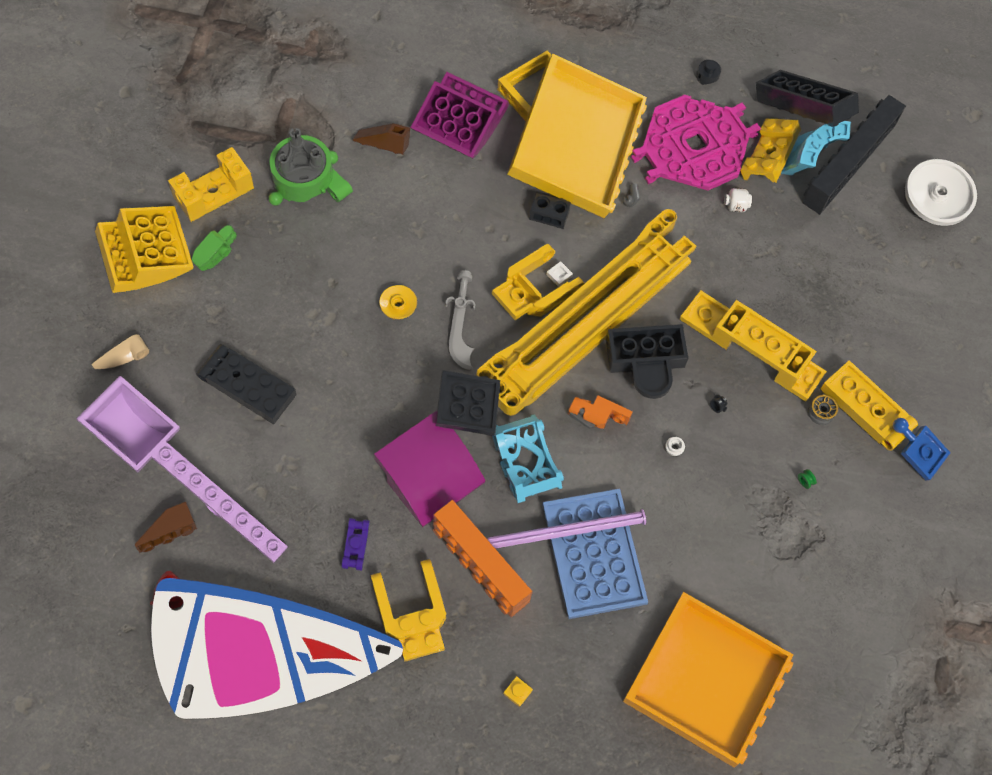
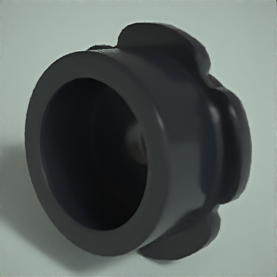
[710,395,728,413]

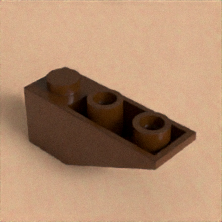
[353,123,410,155]
[135,501,197,553]

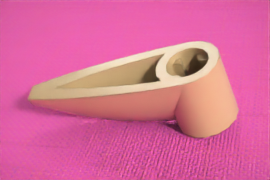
[92,335,149,369]

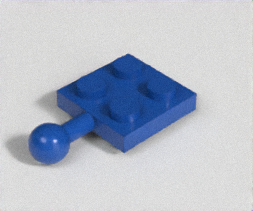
[893,418,950,481]

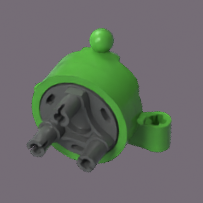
[268,128,353,206]

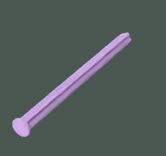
[487,509,646,548]

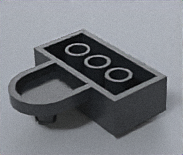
[605,324,688,399]

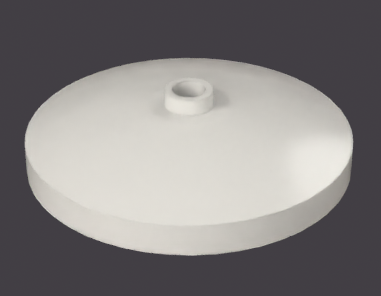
[905,159,977,226]

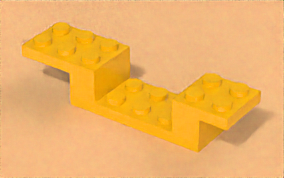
[679,290,827,402]

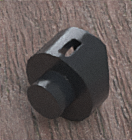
[696,60,721,85]

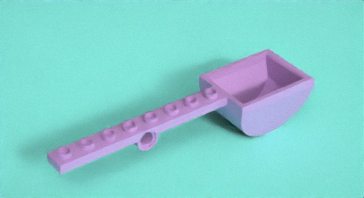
[76,376,288,563]

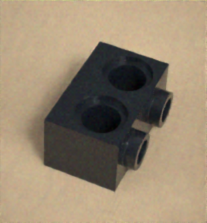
[529,192,571,229]

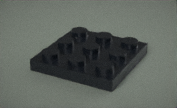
[436,370,500,436]

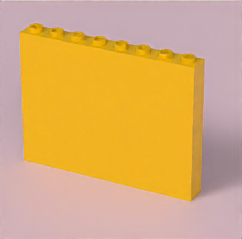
[507,54,647,218]

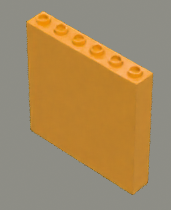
[623,592,793,768]

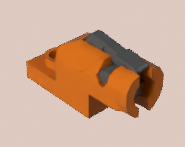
[568,396,633,429]

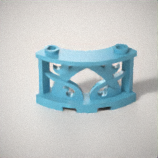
[781,121,851,176]
[492,414,564,503]

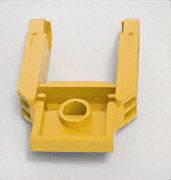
[492,244,585,320]
[370,559,446,662]

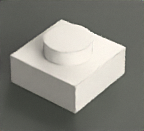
[546,261,573,287]

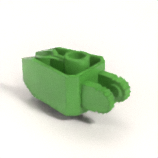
[192,225,237,271]

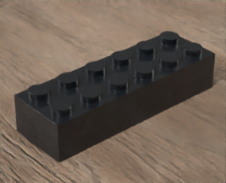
[755,70,859,127]

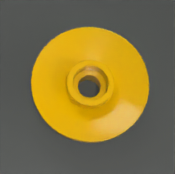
[380,285,417,319]

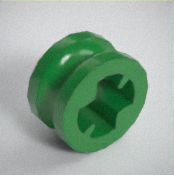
[798,469,817,489]

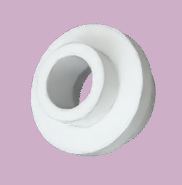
[665,437,685,456]

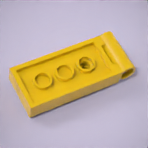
[820,361,918,451]

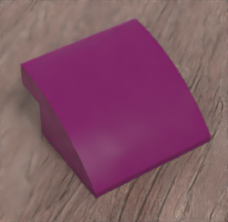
[411,72,509,159]
[374,410,486,527]

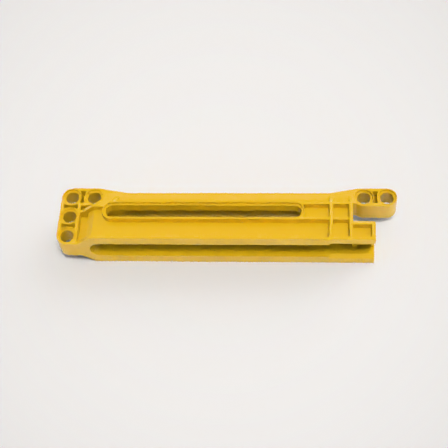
[476,209,696,416]

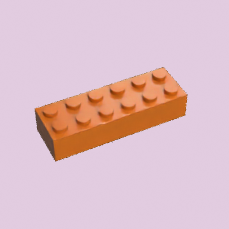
[433,500,532,617]

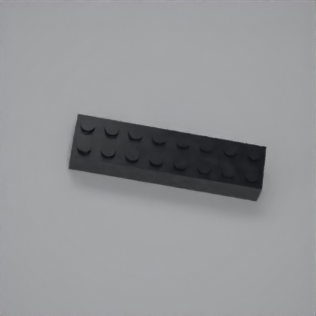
[803,95,906,215]

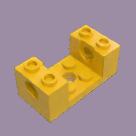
[168,147,254,222]

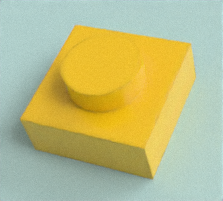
[503,676,533,707]

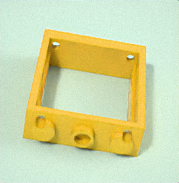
[497,51,552,121]

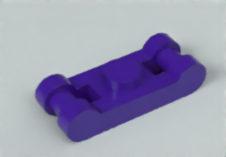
[342,518,370,571]

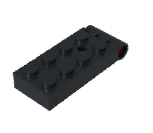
[196,344,296,425]

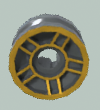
[808,395,838,425]

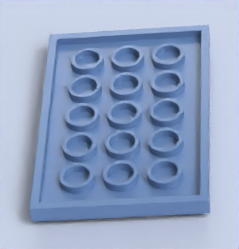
[542,489,648,619]

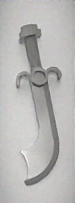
[446,270,475,370]

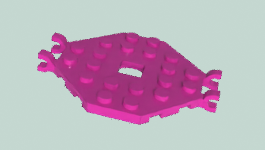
[631,95,761,191]

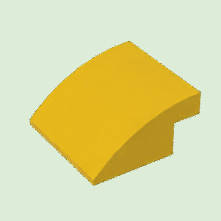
[95,206,193,293]

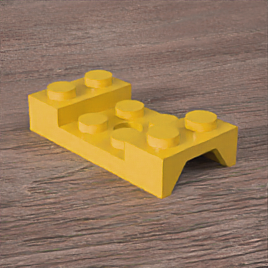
[740,118,801,183]

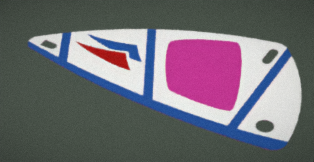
[151,578,403,719]

